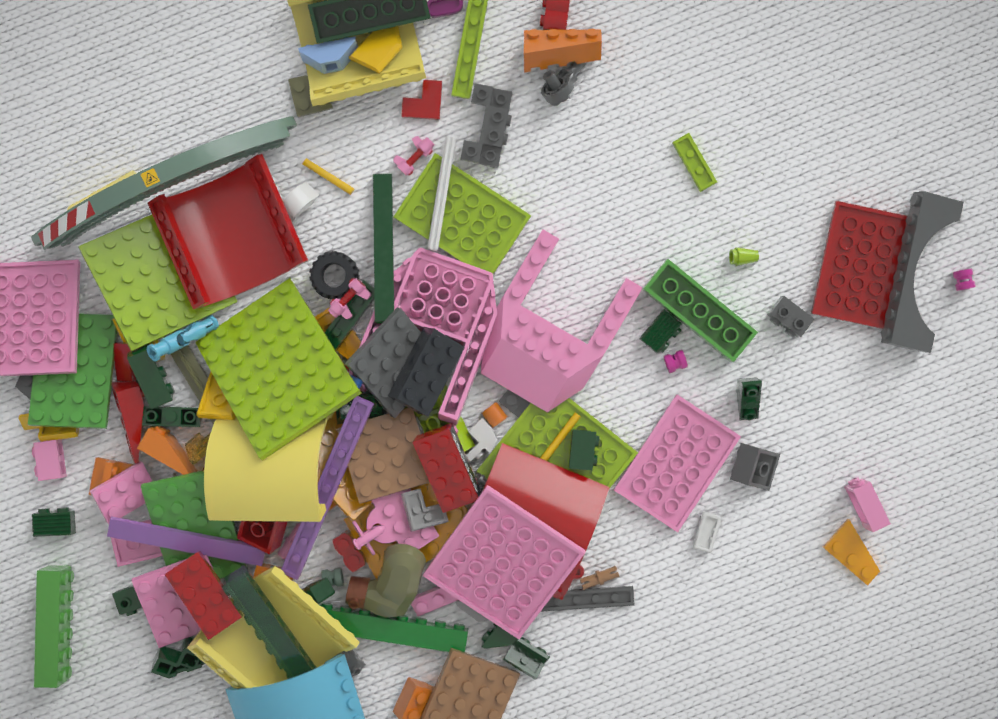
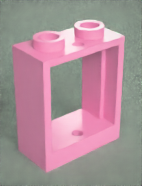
[844,477,891,532]

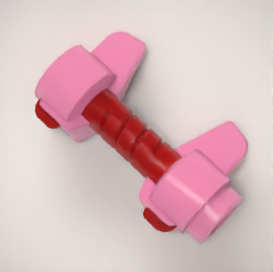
[393,136,435,176]
[328,278,371,319]

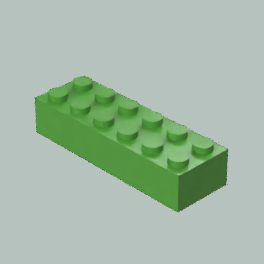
[642,259,758,362]
[34,565,74,688]

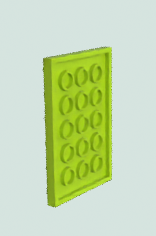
[393,153,532,274]

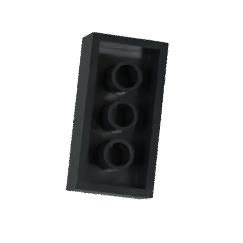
[388,327,465,416]

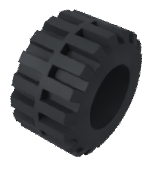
[309,251,360,300]

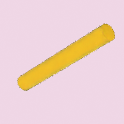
[302,158,355,195]
[540,412,581,461]

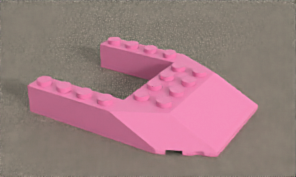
[481,229,643,412]
[349,247,498,426]

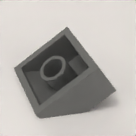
[730,443,781,491]

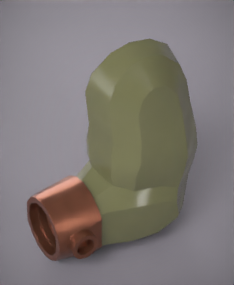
[345,544,426,617]

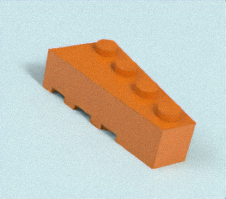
[524,28,602,73]

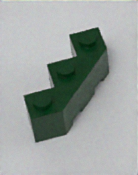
[151,637,205,679]

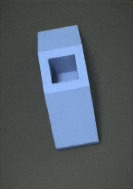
[298,37,358,74]

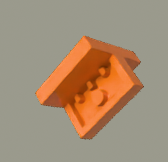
[89,457,135,496]

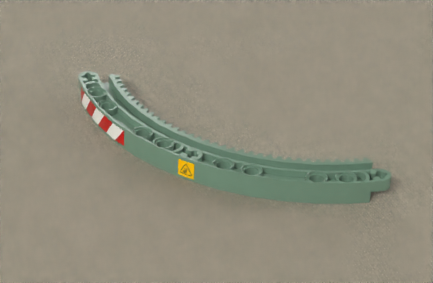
[31,116,297,250]

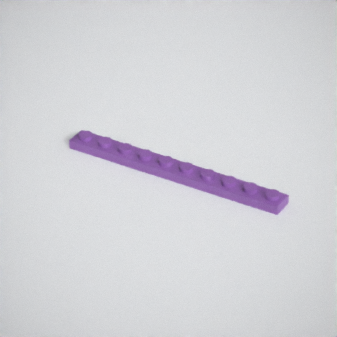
[281,396,374,580]

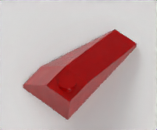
[112,381,145,464]

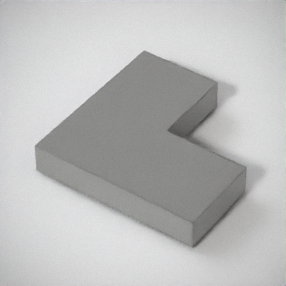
[401,489,449,532]

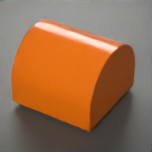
[481,402,508,428]

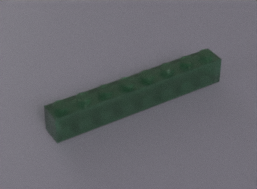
[222,566,317,679]

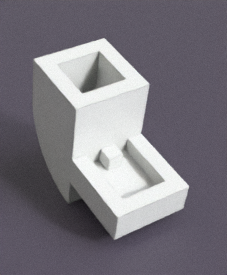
[283,182,319,224]
[466,417,496,461]

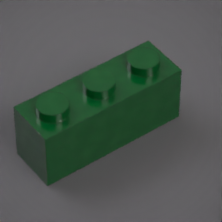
[127,344,175,409]

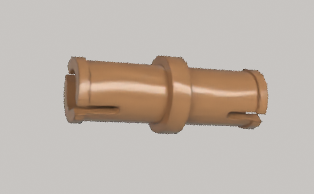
[579,566,620,590]

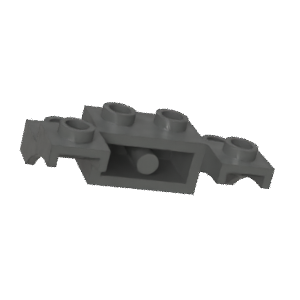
[460,83,513,168]

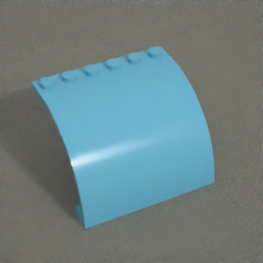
[225,654,365,719]

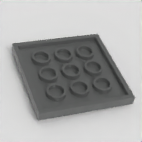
[345,307,421,418]

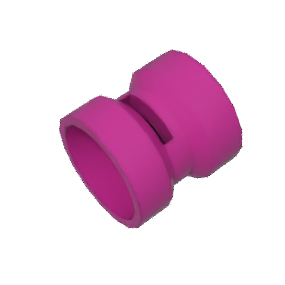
[953,268,976,291]
[663,350,688,374]

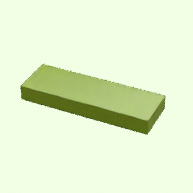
[672,133,717,192]

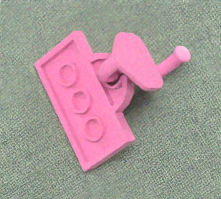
[352,489,439,555]

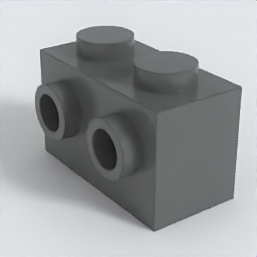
[767,296,815,338]

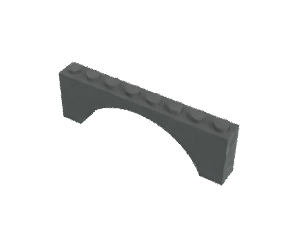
[881,191,964,353]

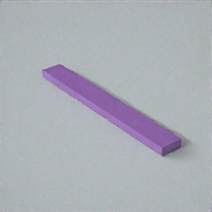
[107,516,265,566]

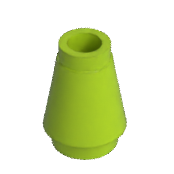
[729,247,759,266]

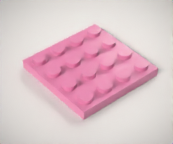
[132,555,213,648]

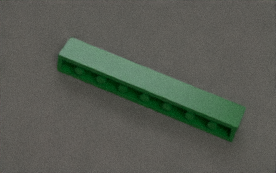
[318,603,469,652]

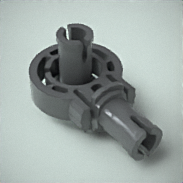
[541,61,586,106]

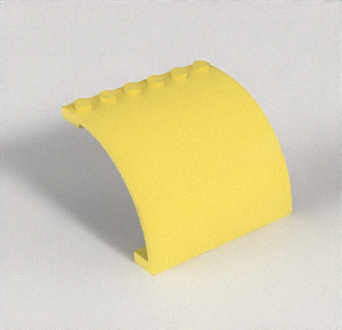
[287,0,426,106]
[204,412,334,522]
[187,566,360,689]

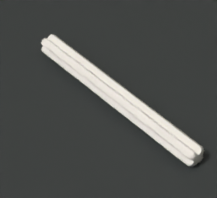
[428,136,456,251]

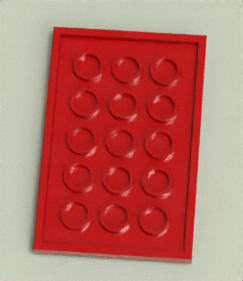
[811,201,907,329]

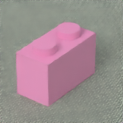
[32,439,67,481]

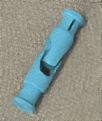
[147,315,219,361]

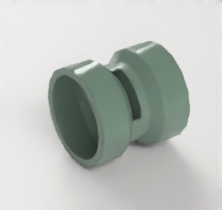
[321,567,344,587]

